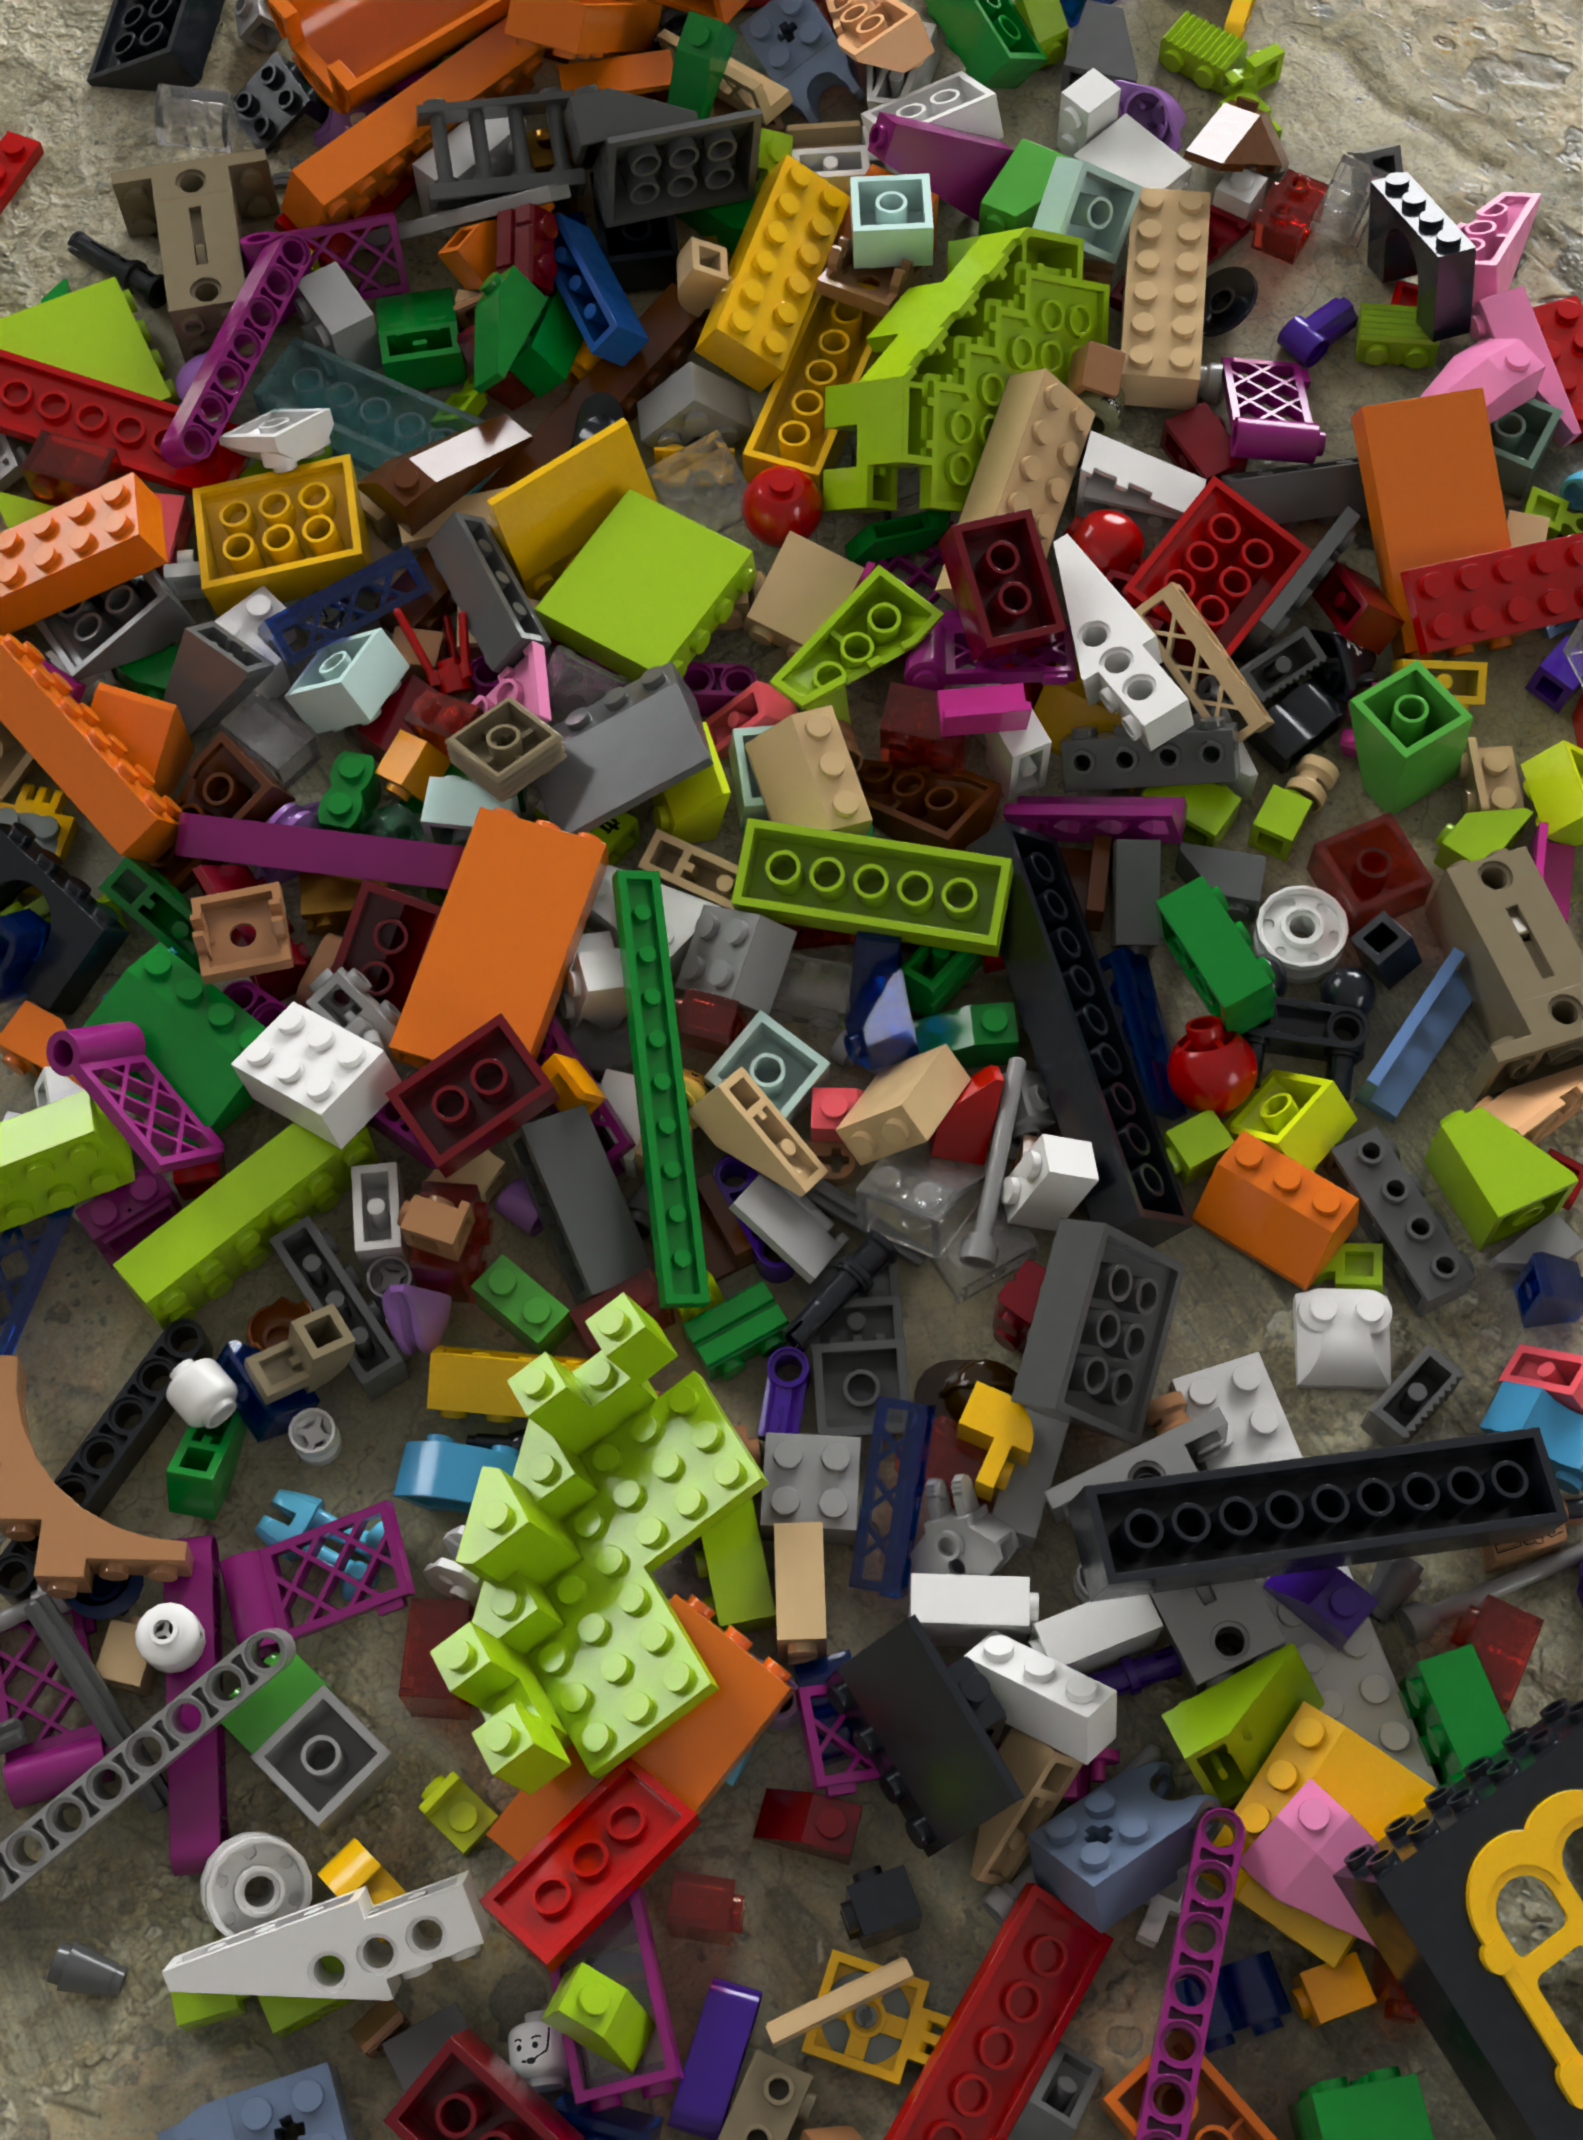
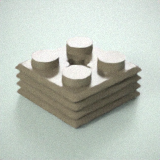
[445,697,567,802]

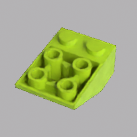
[1161,1642,1325,1808]

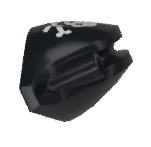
[1299,628,1378,701]

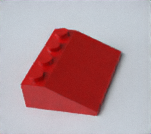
[1121,476,1312,681]

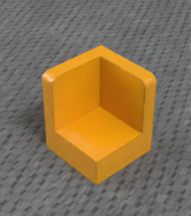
[540,1053,607,1115]

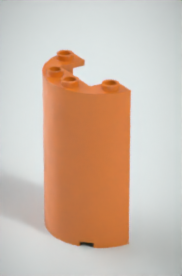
[266,0,510,115]

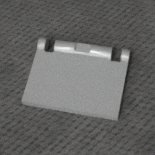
[729,1173,850,1284]

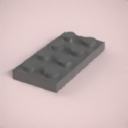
[1232,506,1361,665]

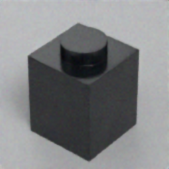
[1350,910,1422,990]

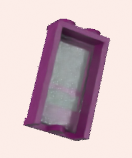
[549,1886,685,2113]

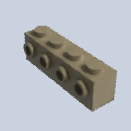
[718,2049,819,2140]

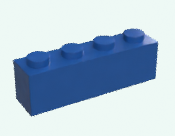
[554,213,649,367]

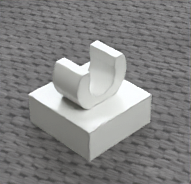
[164,549,206,601]

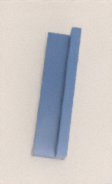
[1354,947,1472,1123]

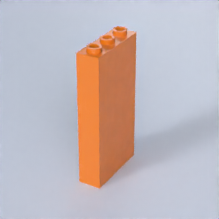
[1351,387,1527,660]
[389,807,609,1069]
[486,1594,796,1888]

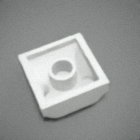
[218,408,334,473]
[1293,1288,1392,1390]

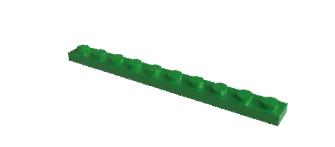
[612,870,710,1309]

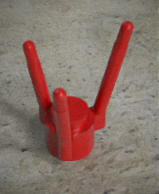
[394,608,474,697]

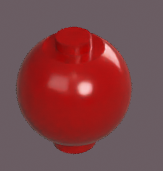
[742,465,823,549]
[1063,509,1145,577]
[1167,1016,1258,1118]

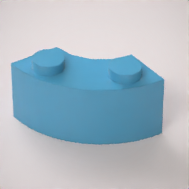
[1479,1381,1583,1495]
[393,1434,520,1514]

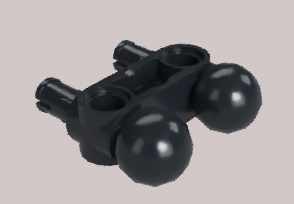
[1241,954,1376,1101]

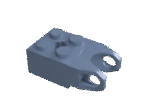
[738,0,866,123]
[1027,1762,1221,1933]
[157,2062,355,2140]

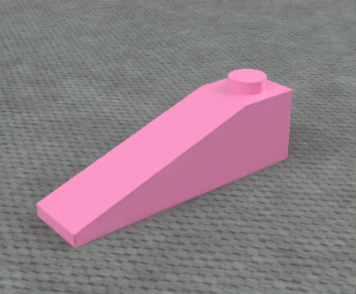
[1456,192,1541,308]
[1470,286,1582,448]
[1420,338,1546,424]
[1239,1778,1378,1949]

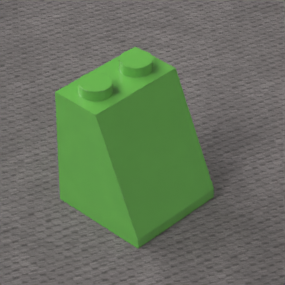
[978,138,1074,236]
[1349,660,1474,817]

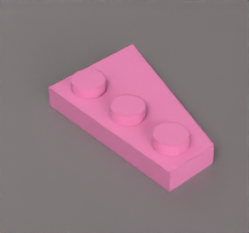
[447,640,552,758]

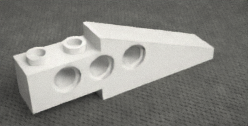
[1053,533,1194,752]
[162,1870,491,2001]

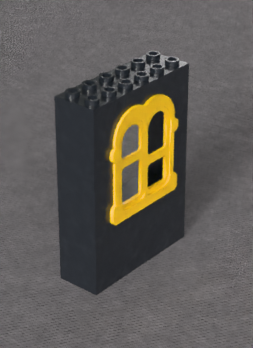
[1333,1698,1583,2140]

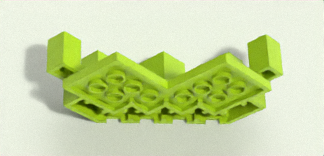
[823,227,1110,514]
[430,1292,769,1795]

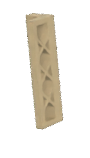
[657,28,793,126]
[1134,582,1275,744]

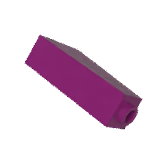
[867,111,1014,222]

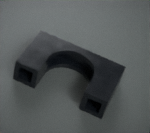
[1367,172,1476,342]
[0,822,130,1015]

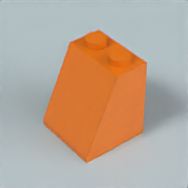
[75,682,195,815]

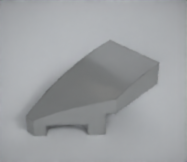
[1488,1212,1583,1282]

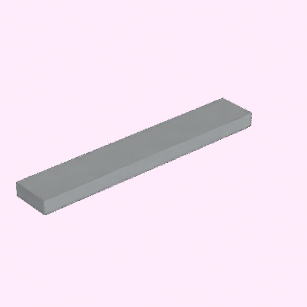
[357,182,572,251]

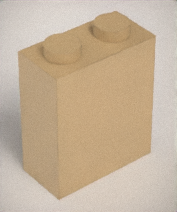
[743,531,864,658]
[835,1044,971,1166]
[774,1522,827,1669]

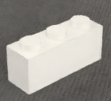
[964,1630,1117,1765]

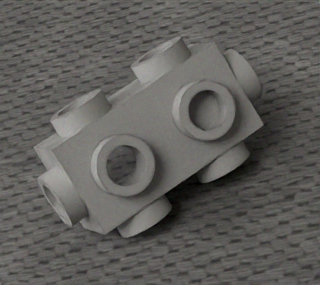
[305,966,401,1059]

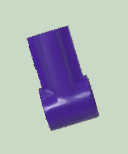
[1277,297,1359,368]
[757,1347,810,1441]

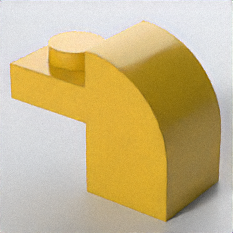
[956,1381,1034,1502]
[317,1837,407,1946]

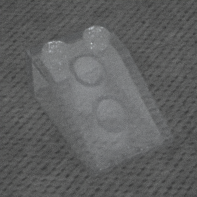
[856,1142,989,1260]

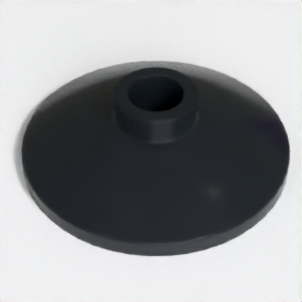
[1203,267,1258,337]

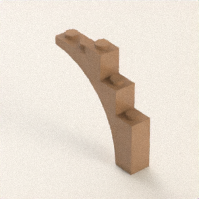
[0,1355,194,1599]

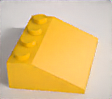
[487,417,657,600]
[192,454,376,617]
[1199,1701,1436,1970]

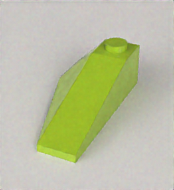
[769,565,944,710]

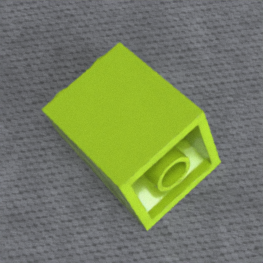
[1423,1107,1579,1251]

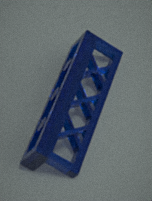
[257,545,433,667]
[1099,947,1187,1121]
[0,1205,75,1356]
[849,1396,936,1599]

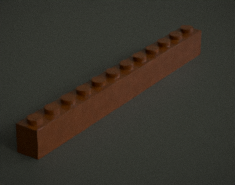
[375,283,710,634]

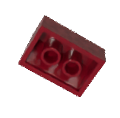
[192,865,312,1002]
[331,880,442,1013]

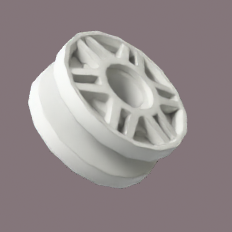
[1252,885,1349,984]
[200,1831,312,1937]

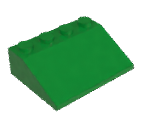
[82,942,266,1149]

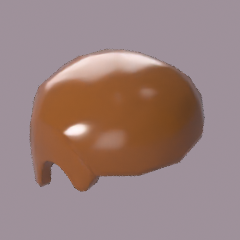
[246,1296,314,1354]

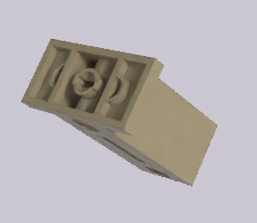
[111,148,280,363]
[1424,846,1583,1102]

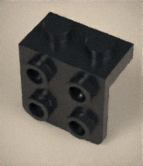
[229,51,330,154]

